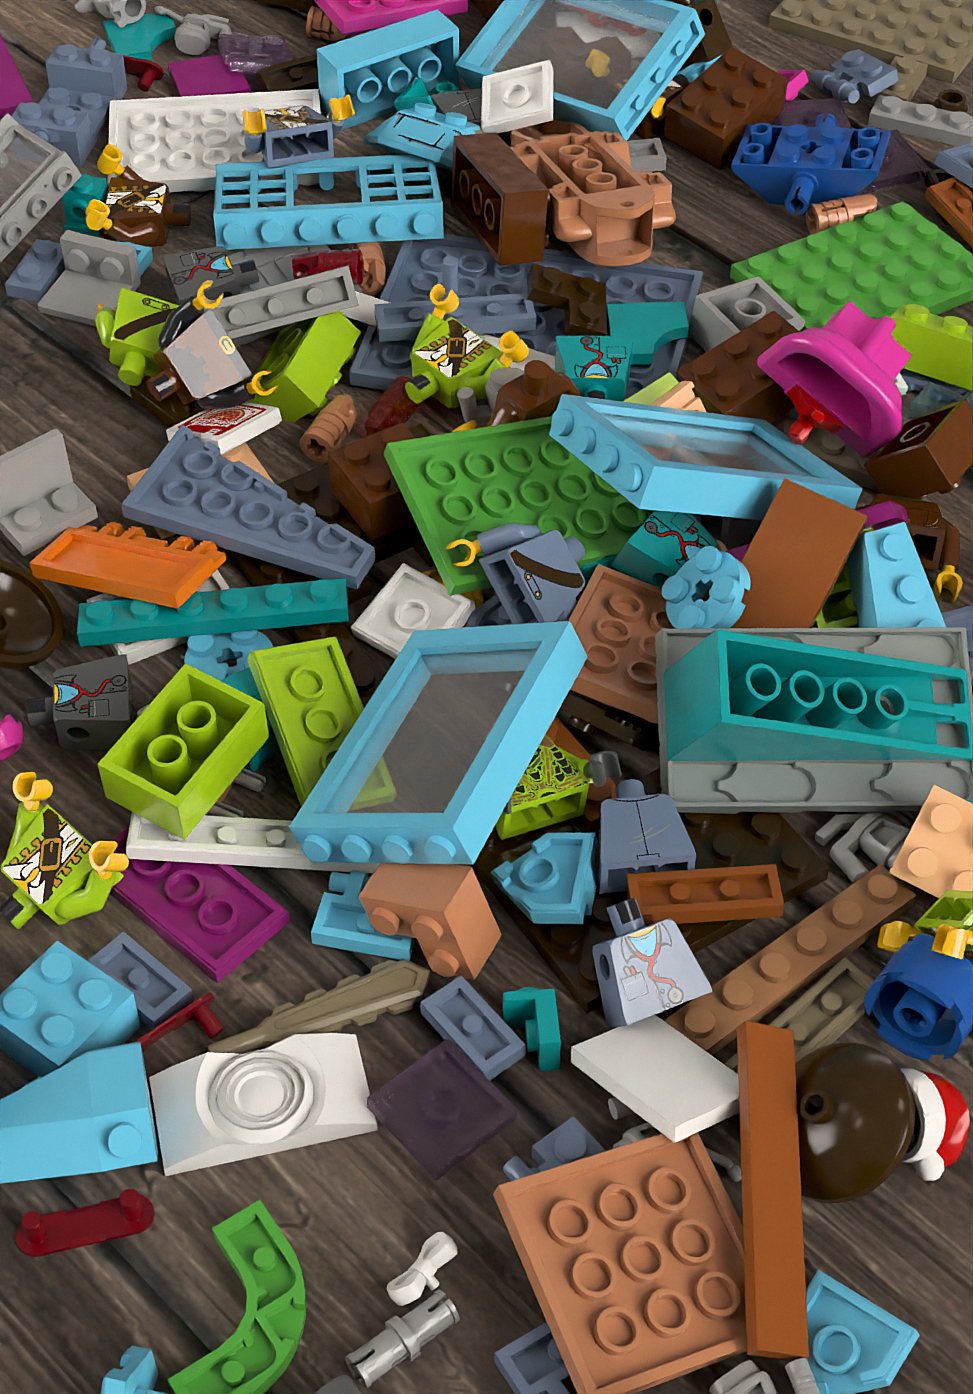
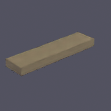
[724,957,875,1117]

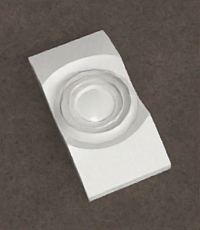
[149,1033,377,1176]

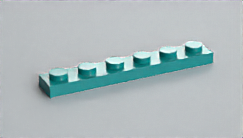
[77,578,349,647]

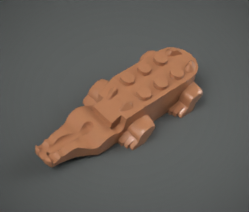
[507,119,676,268]

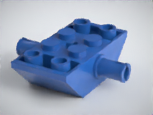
[731,113,891,215]

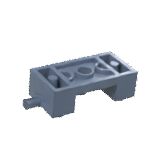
[11,37,127,168]

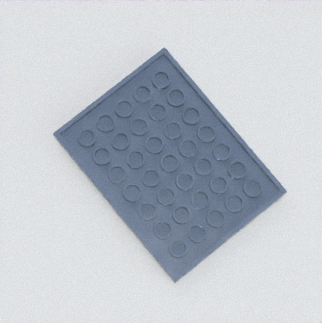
[349,234,703,405]

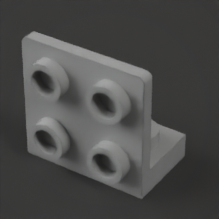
[38,230,141,326]
[0,429,98,556]

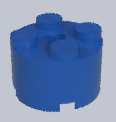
[865,934,973,1061]

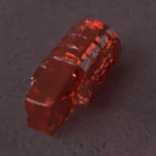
[365,376,424,437]

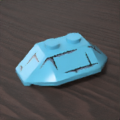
[364,103,483,171]

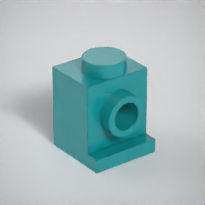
[62,174,108,237]

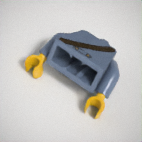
[242,94,355,168]
[446,522,585,624]

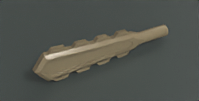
[206,959,430,1054]

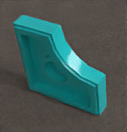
[103,12,176,61]
[606,301,689,365]

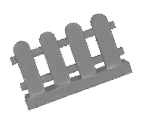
[204,266,359,339]

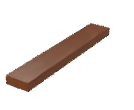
[737,1021,809,1361]

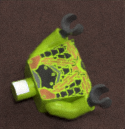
[495,735,622,840]

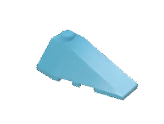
[0,1041,158,1184]

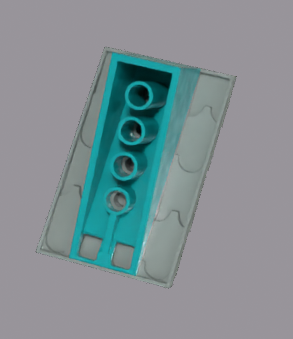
[655,627,973,814]

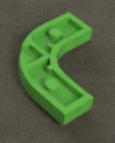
[167,1200,306,1394]

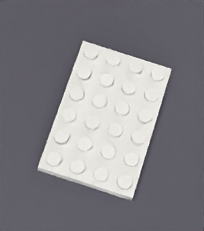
[107,89,321,193]

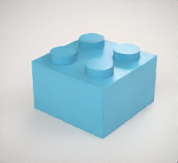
[0,941,141,1077]

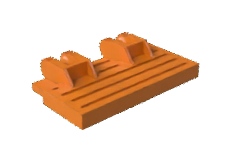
[30,522,226,609]

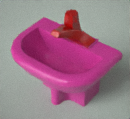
[757,301,912,457]

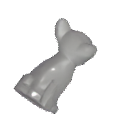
[74,0,146,28]

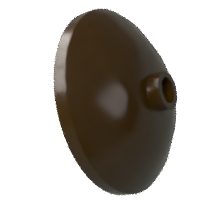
[0,560,64,668]
[795,1043,915,1204]

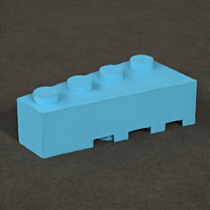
[847,522,946,636]

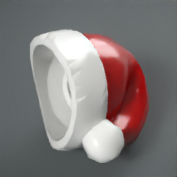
[901,1068,970,1181]

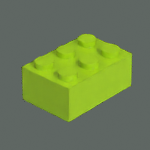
[97,663,269,840]

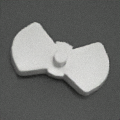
[386,1232,457,1306]

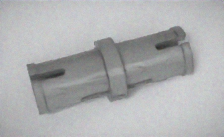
[345,1289,460,1389]

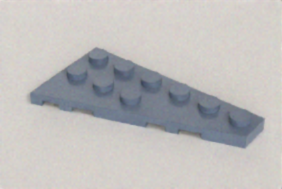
[121,424,375,589]

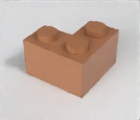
[358,863,502,980]

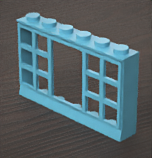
[213,154,444,250]

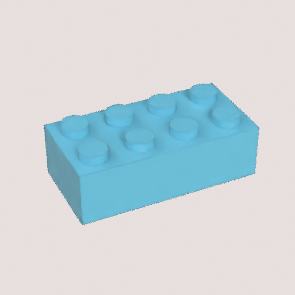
[316,9,460,131]

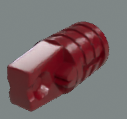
[292,249,364,285]

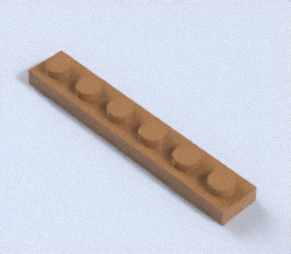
[664,864,916,1055]

